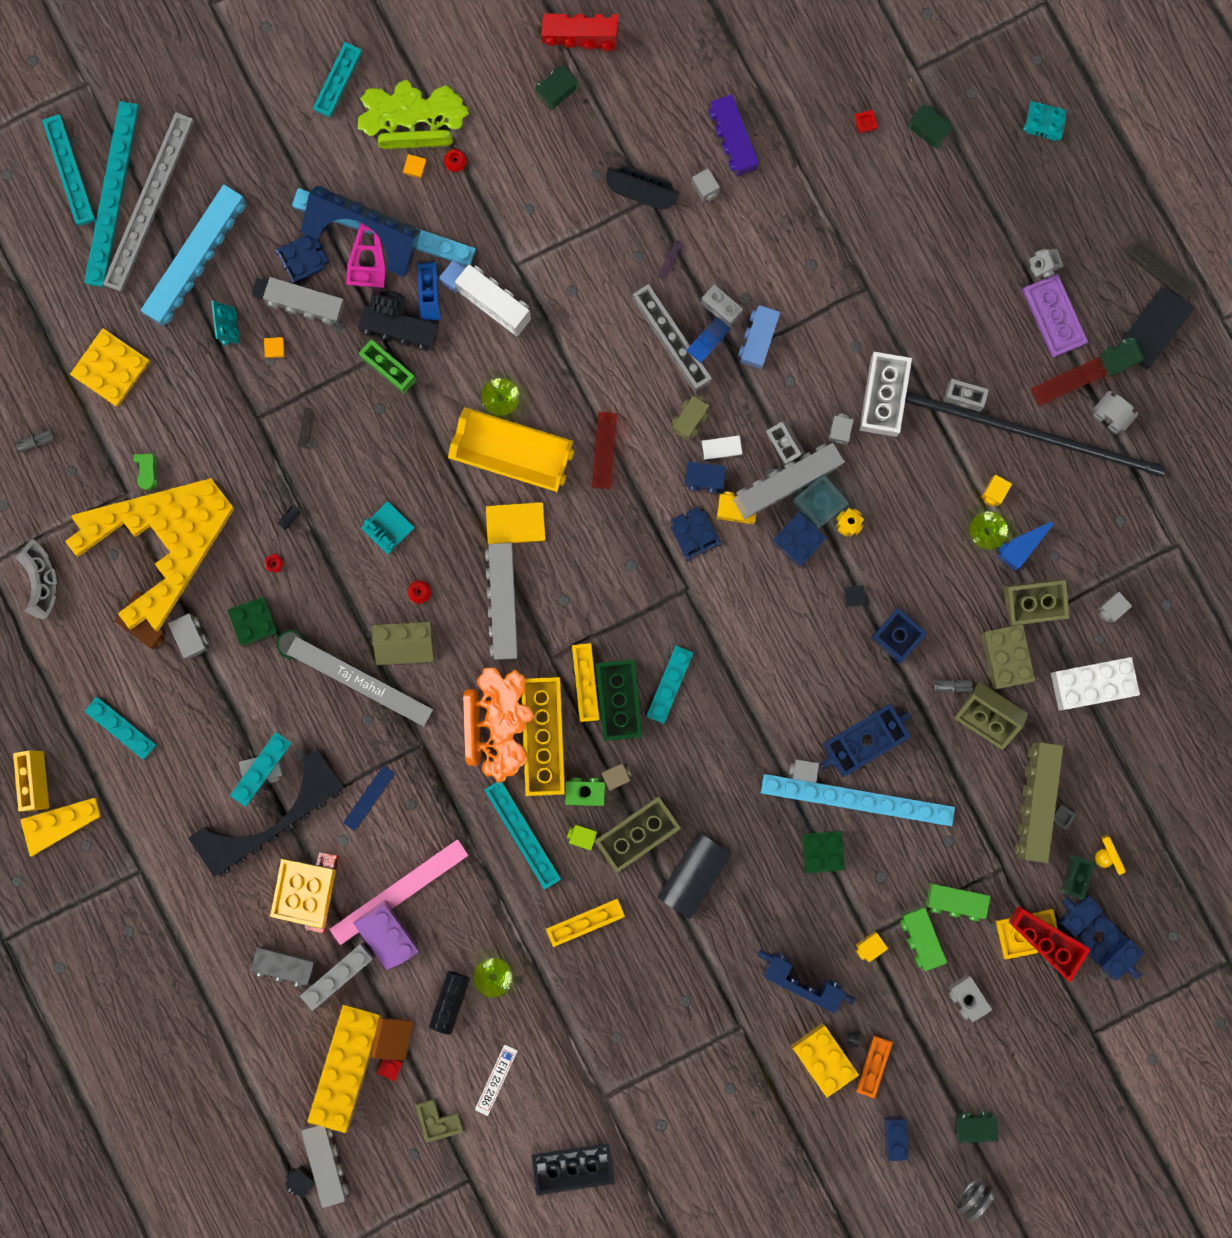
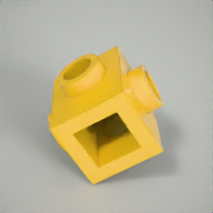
[835,508,864,537]

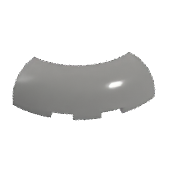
[15,538,57,619]

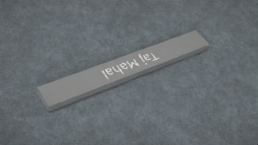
[287,637,433,726]

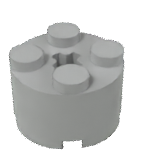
[1093,391,1139,434]

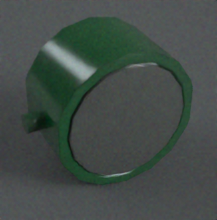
[277,630,308,660]

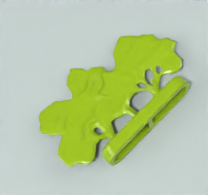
[358,79,469,149]

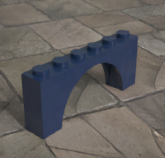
[301,186,421,277]

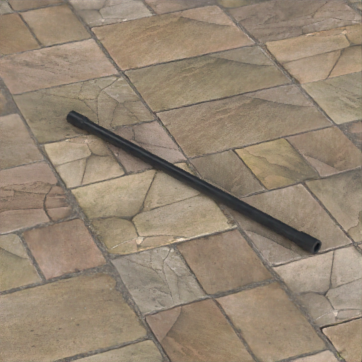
[905,391,1166,477]

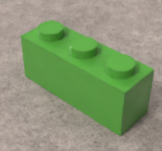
[358,340,417,395]
[926,883,990,922]
[900,907,947,972]

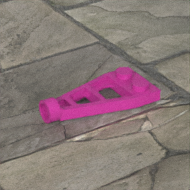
[346,223,386,288]

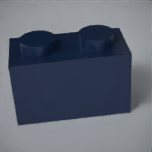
[684,462,726,494]
[884,1116,909,1161]

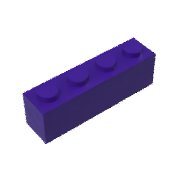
[708,94,759,177]

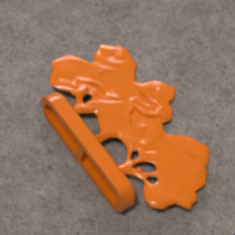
[463,668,535,783]

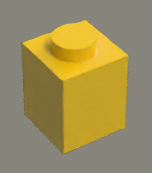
[981,475,1012,507]
[856,931,888,962]

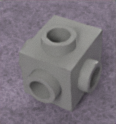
[1029,249,1064,278]

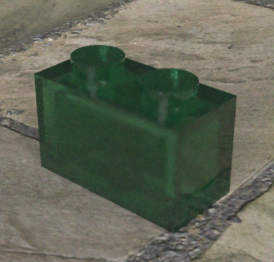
[535,64,579,111]
[907,104,954,150]
[1099,337,1148,376]
[1060,856,1096,900]
[954,1111,998,1143]

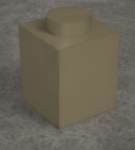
[601,763,632,791]

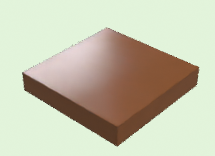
[371,1018,414,1060]

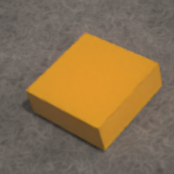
[403,154,427,179]
[264,337,285,358]

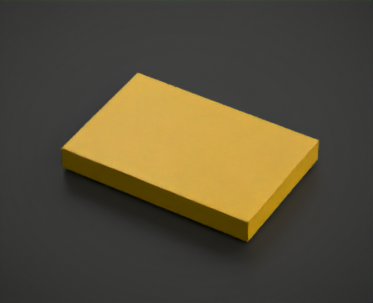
[486,502,546,544]
[995,909,1058,960]

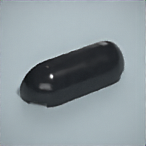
[606,165,679,209]

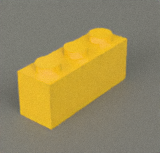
[13,751,49,811]

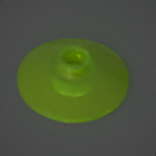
[481,378,519,416]
[969,511,1008,550]
[473,958,512,998]

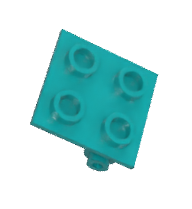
[1023,101,1067,141]
[211,301,239,345]
[361,501,415,554]

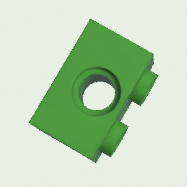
[565,778,605,806]

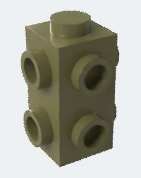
[671,396,710,441]

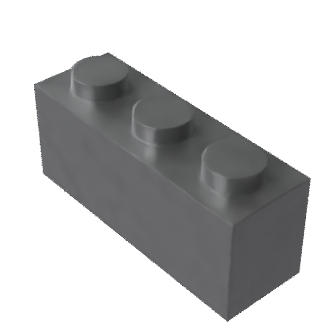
[251,946,317,988]

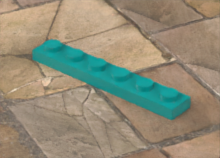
[42,114,96,227]
[484,782,561,890]

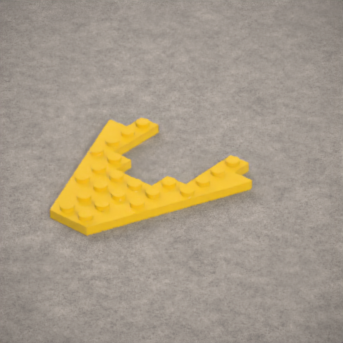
[65,478,234,632]

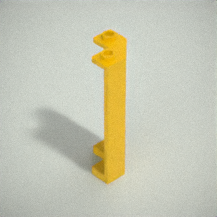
[448,407,575,492]

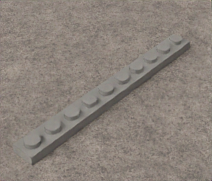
[103,112,194,293]

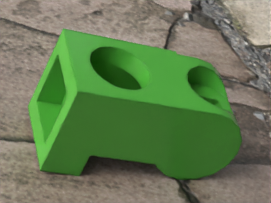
[134,454,157,491]

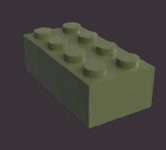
[595,796,681,873]

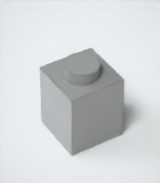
[691,168,720,202]
[828,414,853,445]
[1098,592,1132,623]
[789,760,819,783]

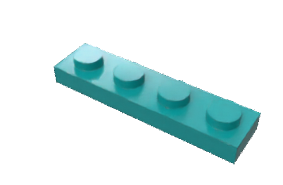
[313,42,362,118]
[646,646,693,724]
[84,696,157,760]
[230,732,292,807]

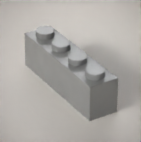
[263,277,345,326]
[300,943,375,1011]
[301,1124,349,1208]

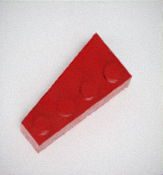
[541,14,618,52]
[1008,906,1091,983]

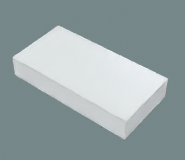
[702,435,742,461]

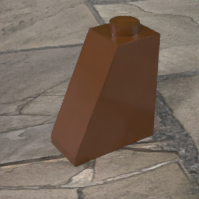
[114,590,166,650]

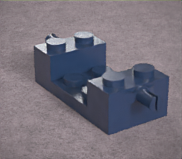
[819,703,912,777]
[1056,895,1144,981]
[757,949,856,1014]

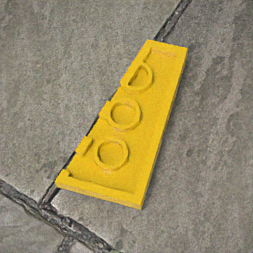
[20,798,102,857]

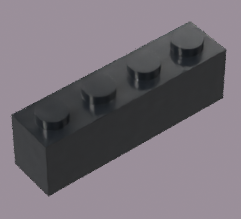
[358,305,439,352]

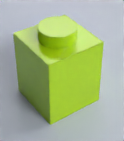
[567,824,597,850]

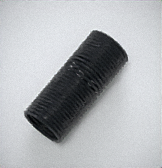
[428,971,470,1035]

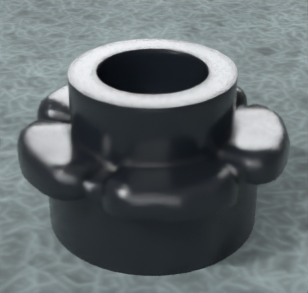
[847,1029,861,1048]

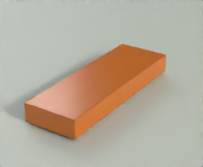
[856,1035,893,1099]

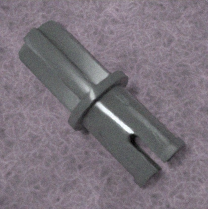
[15,430,55,453]
[934,678,973,694]

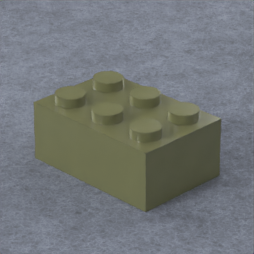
[981,624,1035,690]

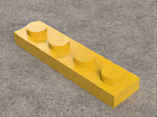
[572,643,599,722]
[546,898,625,947]

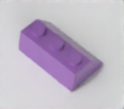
[353,900,419,970]

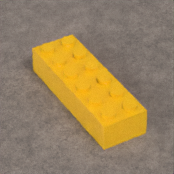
[522,677,565,796]
[307,1005,382,1133]

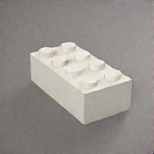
[455,264,531,337]
[859,352,912,437]
[1051,657,1140,711]

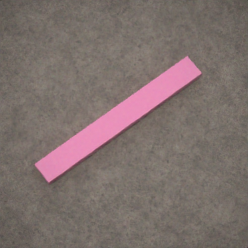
[330,839,468,945]

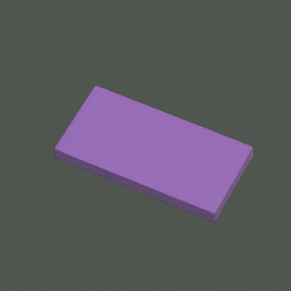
[1022,274,1089,358]

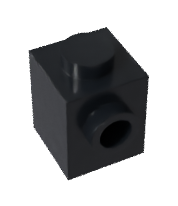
[285,1165,315,1200]

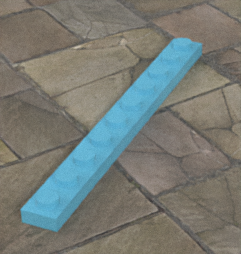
[292,188,476,267]
[760,774,955,826]

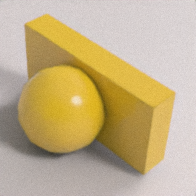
[1095,834,1126,875]

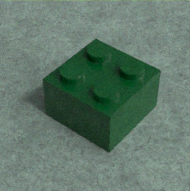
[227,596,280,648]
[801,831,845,874]

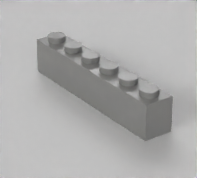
[632,284,712,393]
[733,443,845,520]
[485,543,518,661]

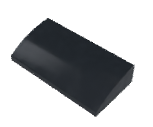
[1116,287,1195,370]
[657,832,732,919]
[531,1143,615,1196]

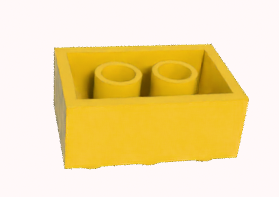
[791,1023,859,1098]

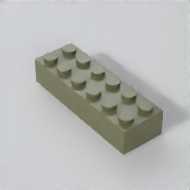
[1015,742,1063,863]

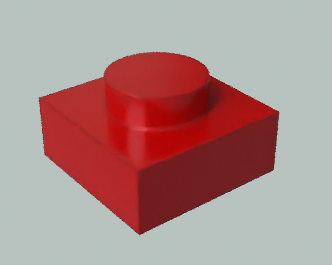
[854,109,878,134]
[377,1059,403,1081]

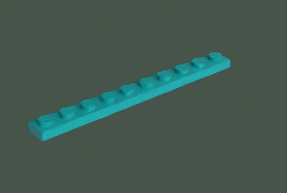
[84,101,140,288]

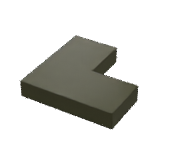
[416,1098,464,1143]

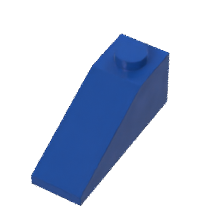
[417,262,441,321]
[687,317,731,363]
[997,522,1054,571]

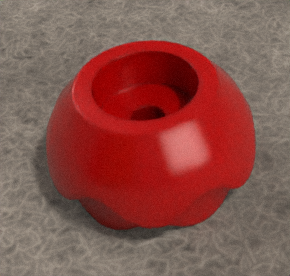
[444,149,468,172]
[408,580,431,604]

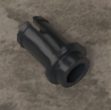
[277,505,301,530]

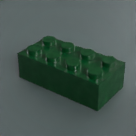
[596,659,642,741]

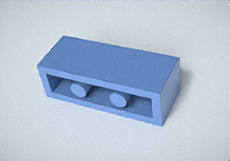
[738,305,780,370]

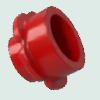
[265,554,284,573]

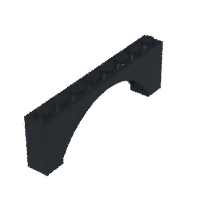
[188,749,346,877]

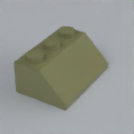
[1003,578,1069,625]
[372,622,434,665]
[954,682,1028,750]

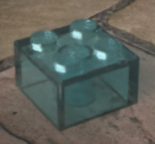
[793,474,849,530]

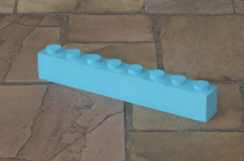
[140,185,246,327]

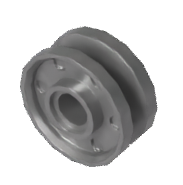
[955,1177,996,1222]

